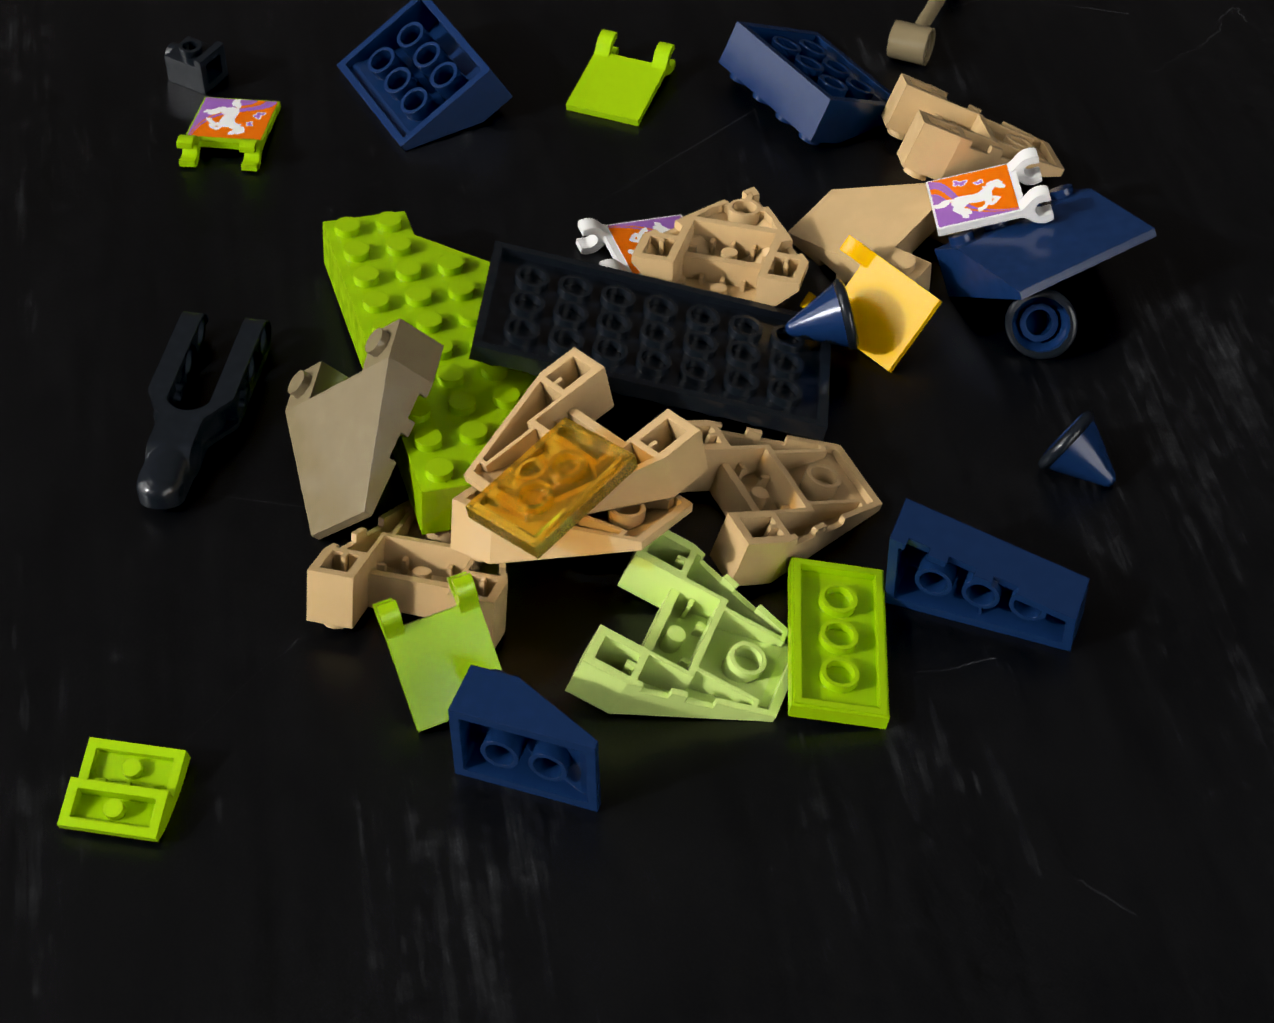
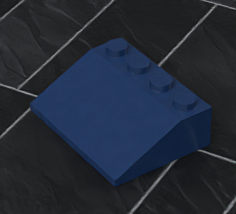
[337,0,513,151]
[719,21,892,146]
[934,184,1157,300]

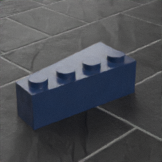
[885,498,1090,652]

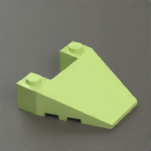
[565,530,788,722]

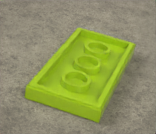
[788,557,890,729]

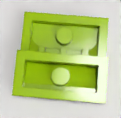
[57,737,191,842]

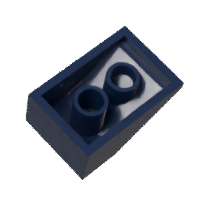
[448,665,601,812]

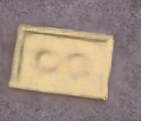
[465,417,638,559]

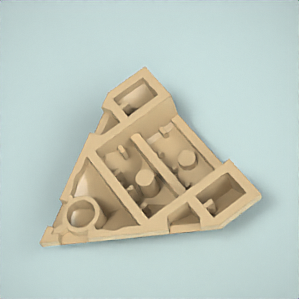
[631,186,809,306]

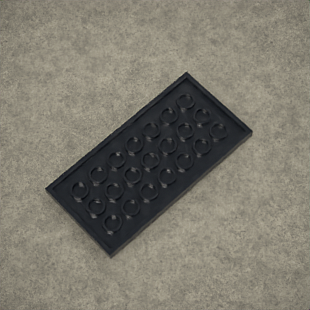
[469,241,831,441]

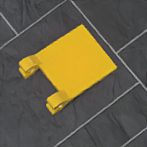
[799,235,942,373]

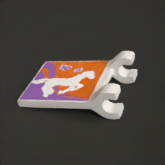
[926,148,1054,236]
[576,214,683,275]

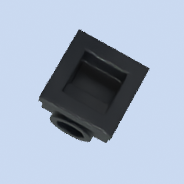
[164,36,229,95]

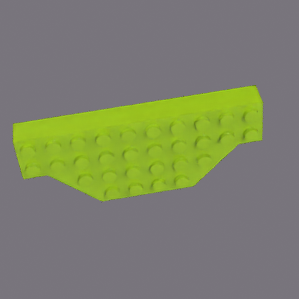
[322,211,537,535]

